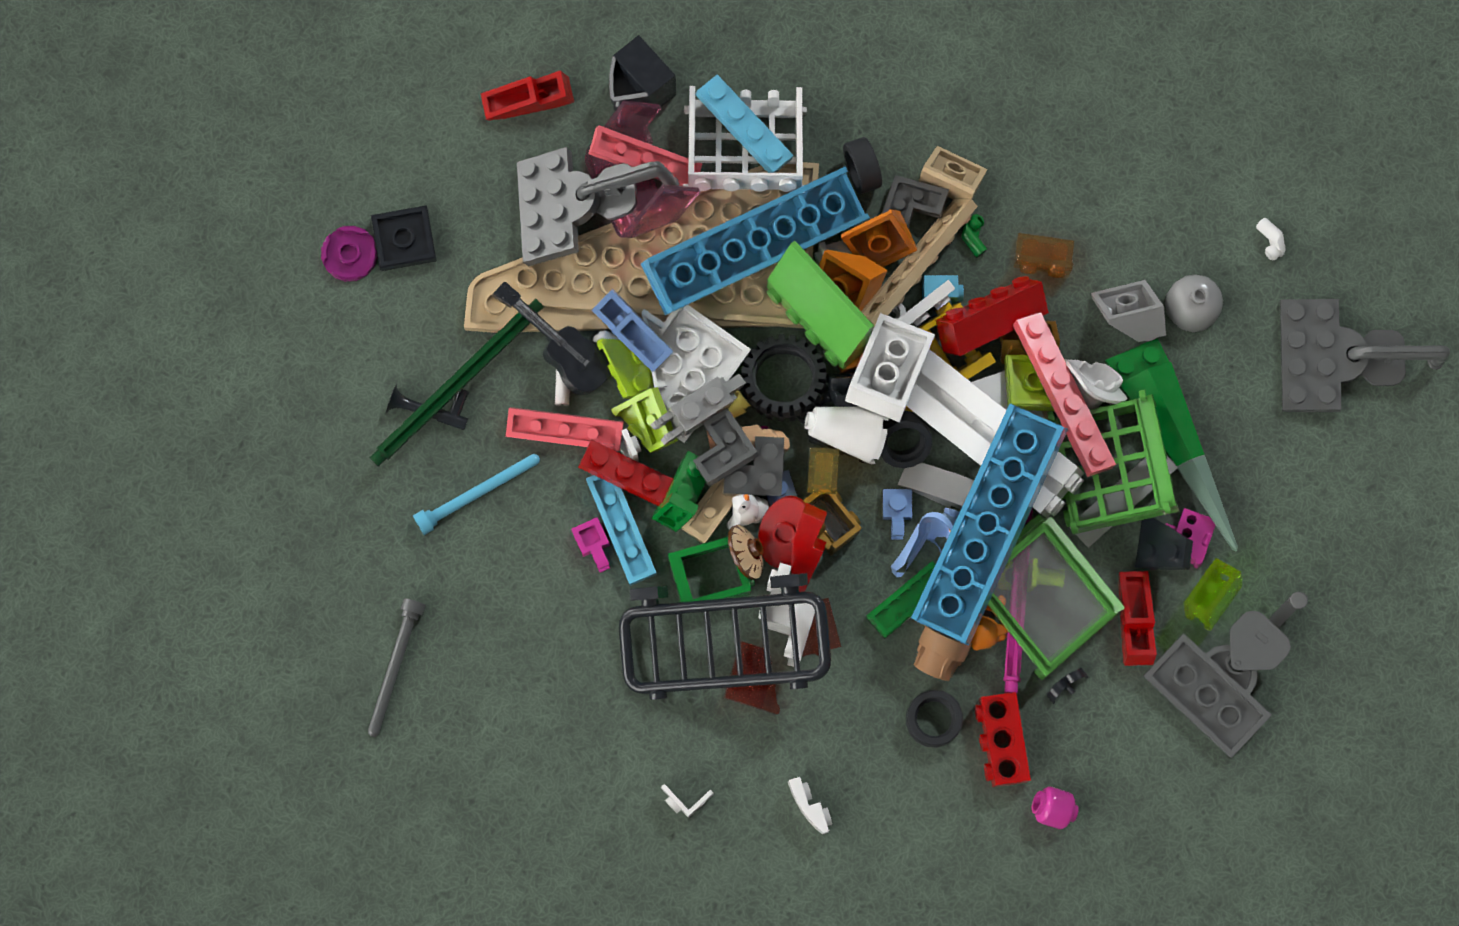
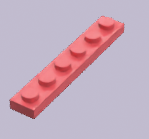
[1013,312,1116,477]

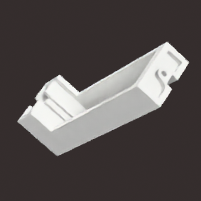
[907,349,1084,518]

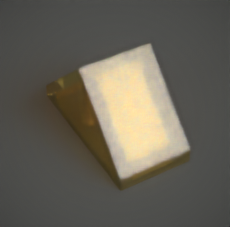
[807,447,839,495]

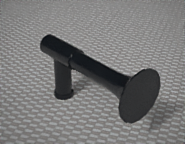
[386,384,469,430]

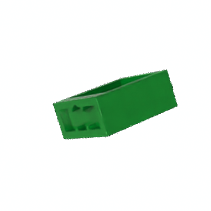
[668,537,755,602]

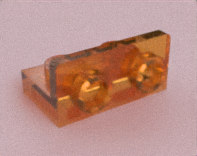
[1013,233,1074,278]

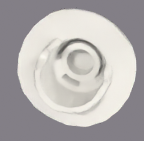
[1064,359,1127,410]

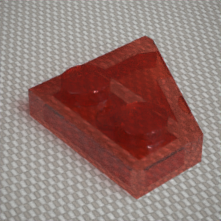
[723,641,780,715]

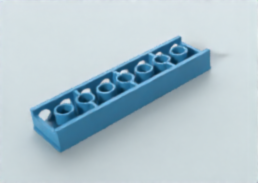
[640,167,870,316]
[911,404,1068,646]

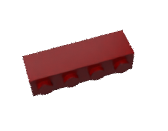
[936,276,1049,356]

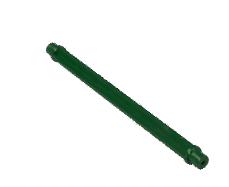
[369,298,544,467]

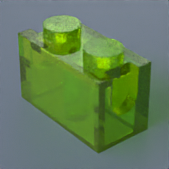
[1184,558,1242,631]

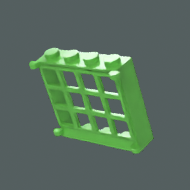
[1047,389,1179,534]

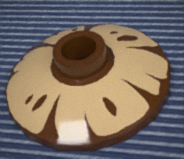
[728,524,764,580]

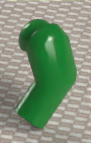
[962,214,988,258]

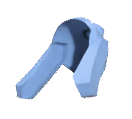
[891,508,960,577]

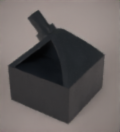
[609,35,676,125]

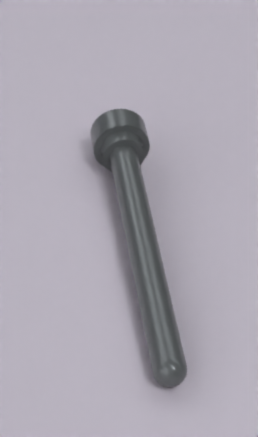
[368,598,426,737]

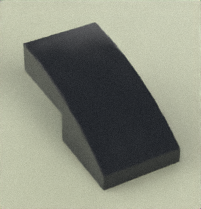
[827,372,857,407]

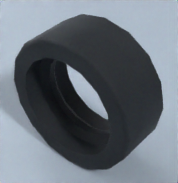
[843,137,882,194]
[881,411,933,468]
[906,690,963,748]

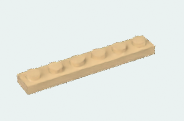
[861,198,978,328]

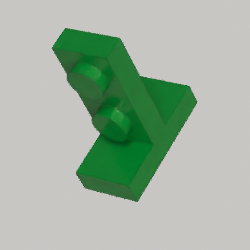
[651,451,706,532]

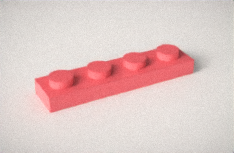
[588,125,702,190]
[505,407,624,451]

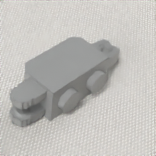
[650,374,746,445]

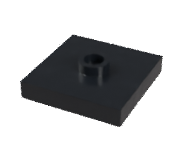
[371,205,437,271]

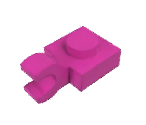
[571,517,610,573]

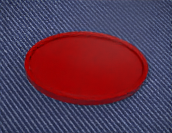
[758,496,806,568]

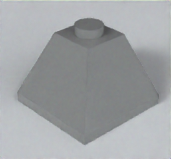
[1091,280,1166,342]

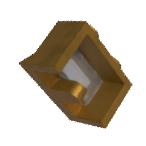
[803,484,862,556]

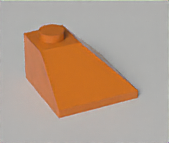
[819,250,887,311]

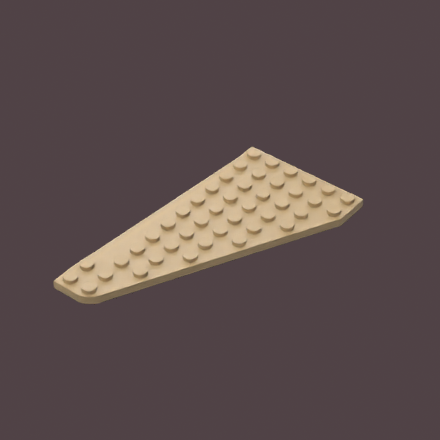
[464,162,819,333]

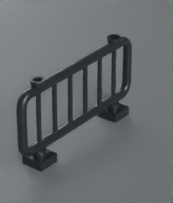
[619,573,831,700]

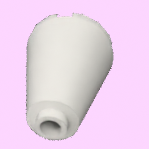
[805,407,889,464]

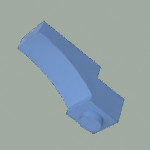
[591,288,673,372]

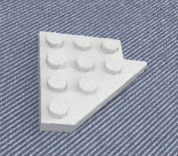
[642,305,751,444]

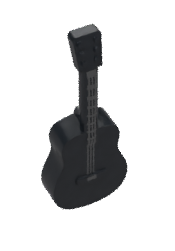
[492,282,611,395]

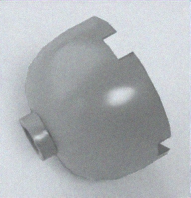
[1165,274,1223,332]

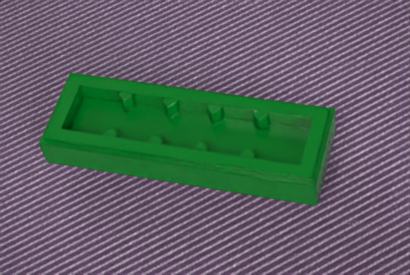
[866,561,936,639]

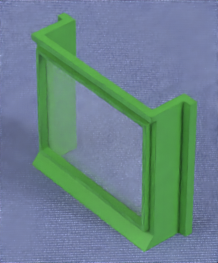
[987,514,1125,680]

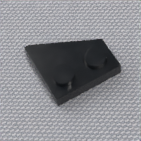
[1135,517,1193,570]

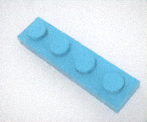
[696,74,794,173]
[586,475,657,586]

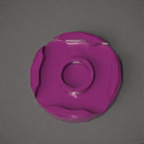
[321,226,378,281]

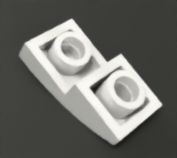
[788,777,832,834]

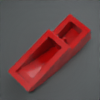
[480,70,574,121]
[791,503,827,592]
[1118,571,1157,666]

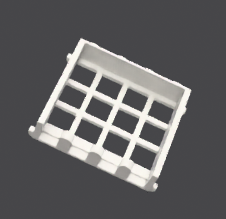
[683,86,807,193]

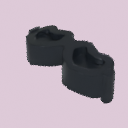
[1046,668,1089,704]

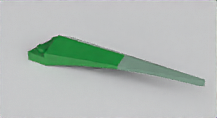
[1105,338,1238,552]

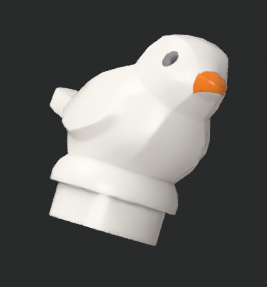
[727,494,769,530]

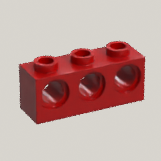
[974,692,1031,787]

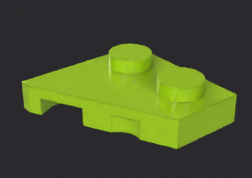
[597,338,653,399]

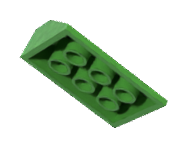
[766,241,874,370]

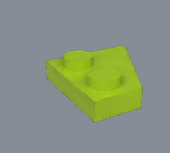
[611,387,678,452]

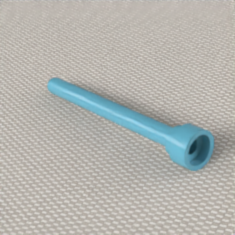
[412,454,540,535]

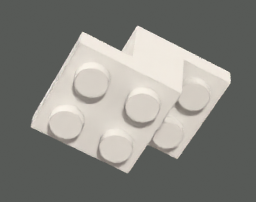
[758,563,815,667]

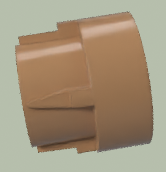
[914,626,972,681]

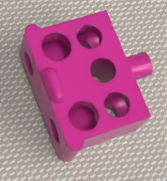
[1166,508,1216,569]

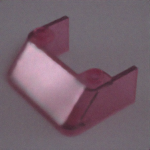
[585,100,700,238]

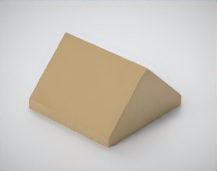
[919,146,988,200]

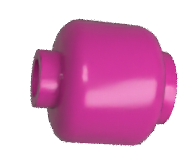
[1032,786,1079,829]

